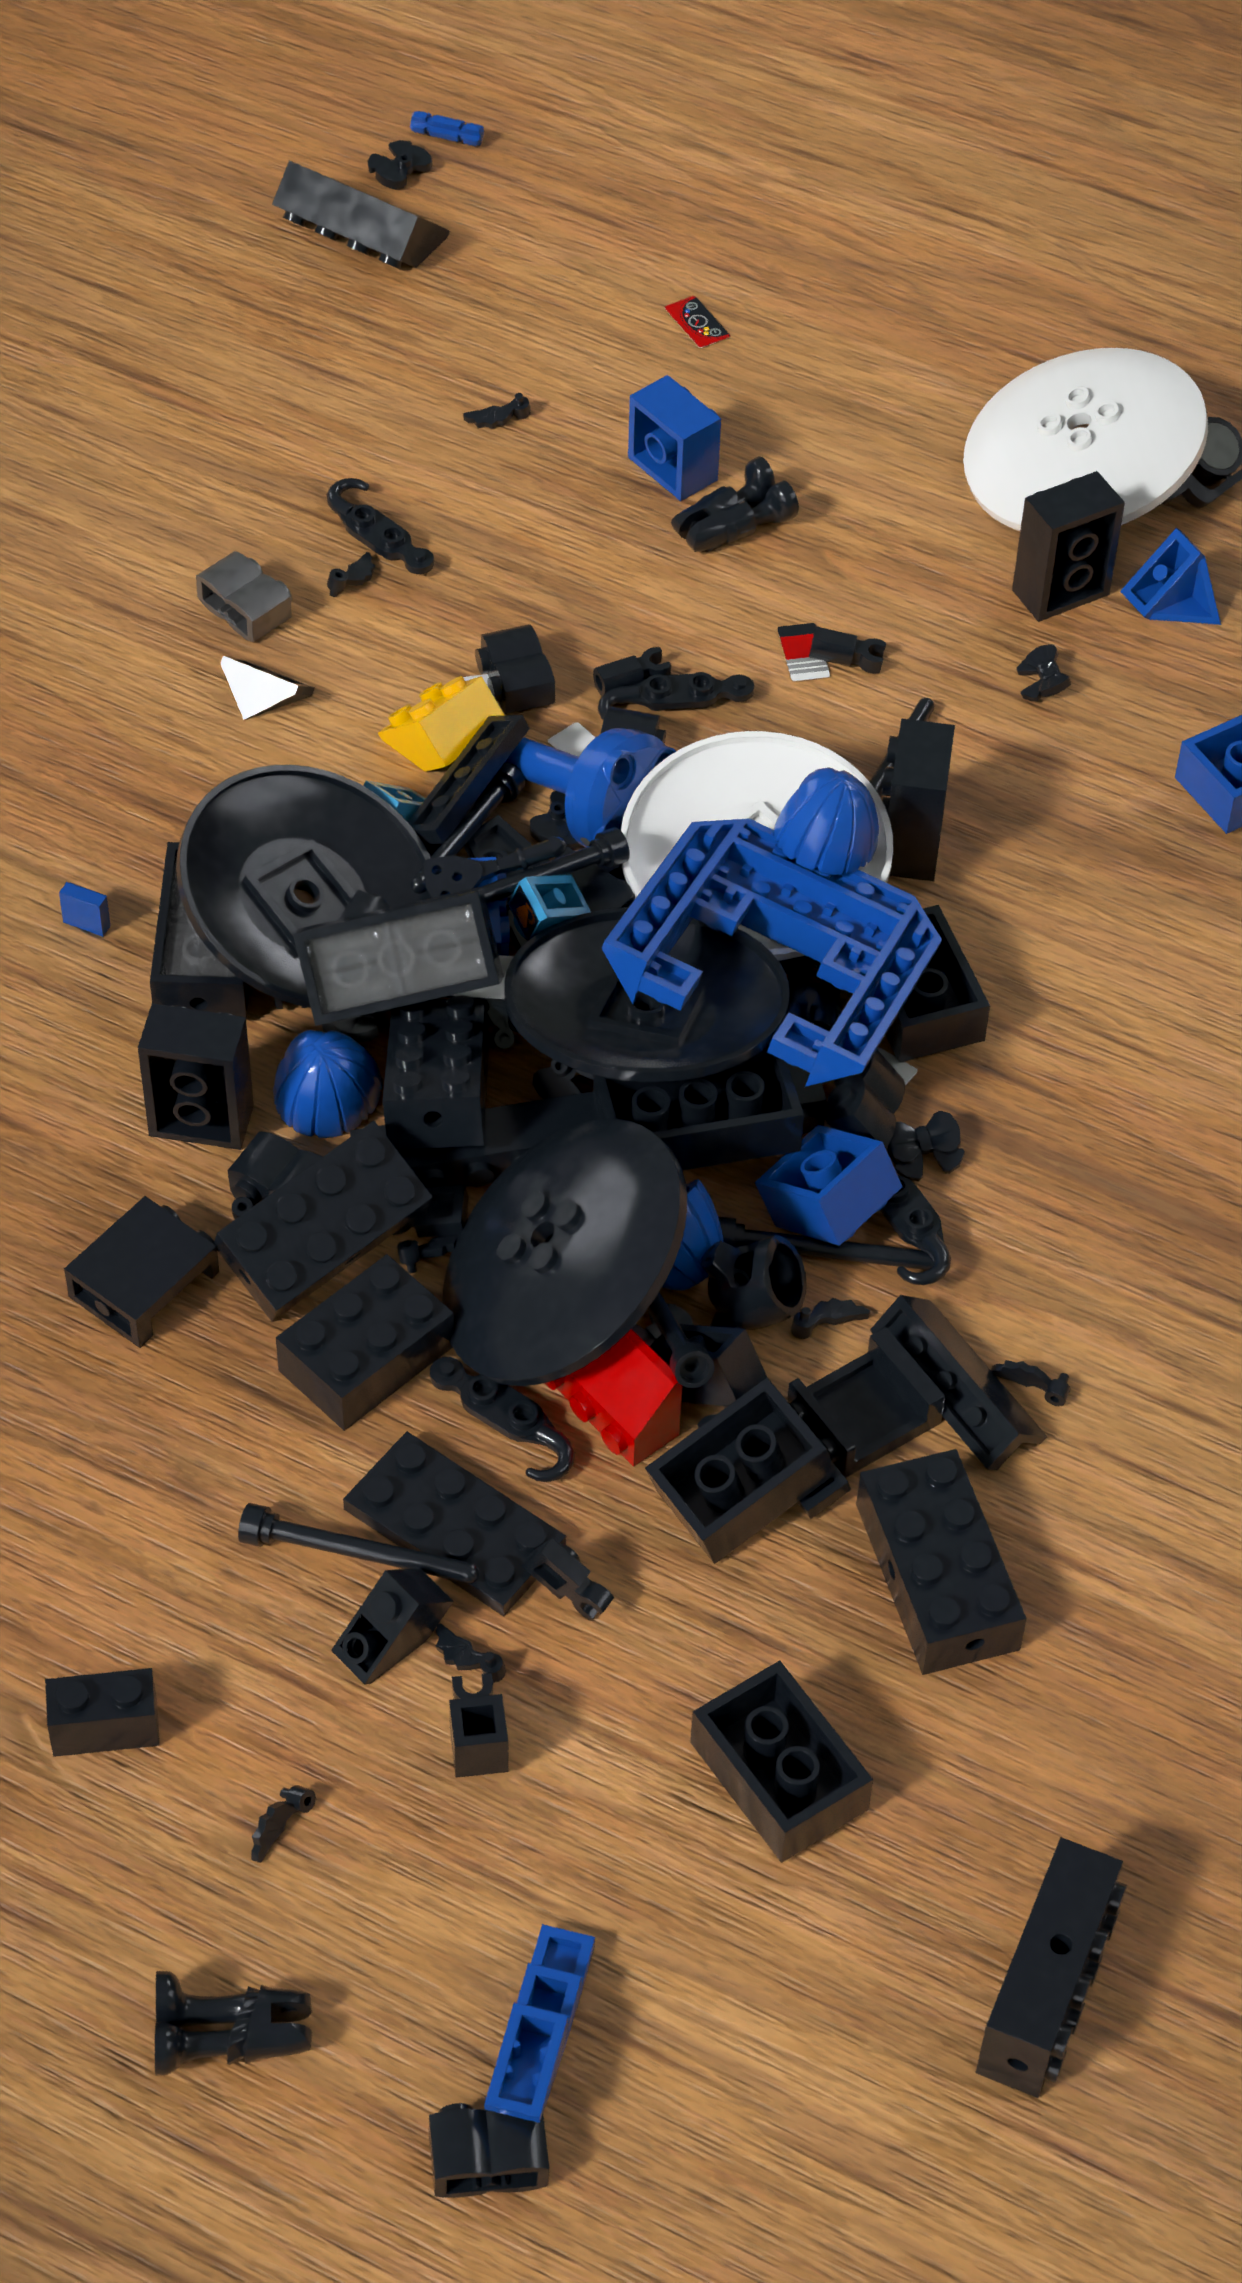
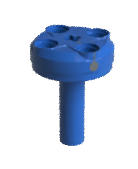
[505,728,676,848]

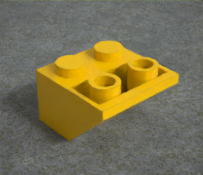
[378,676,504,772]

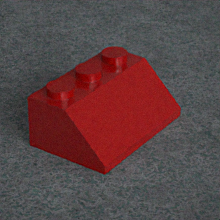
[544,1329,682,1467]

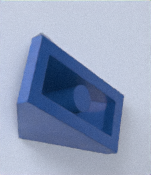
[1120,528,1221,625]

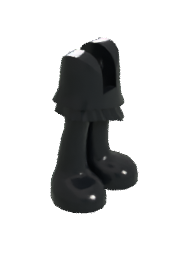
[155,1971,312,2076]

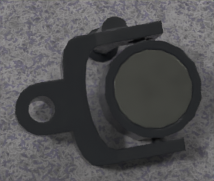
[1155,417,1242,508]

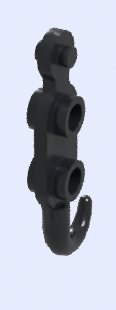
[326,478,434,575]
[598,672,754,720]
[880,1175,951,1285]
[430,1357,575,1482]

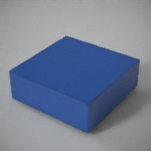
[59,882,111,937]

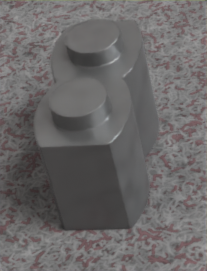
[196,551,292,642]

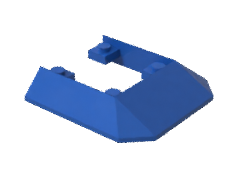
[602,818,942,1087]

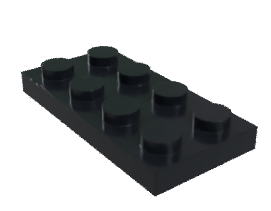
[343,1431,566,1617]

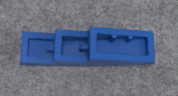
[484,1924,595,2123]

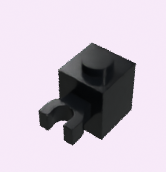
[449,1673,509,1778]

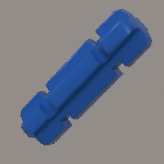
[410,111,484,146]

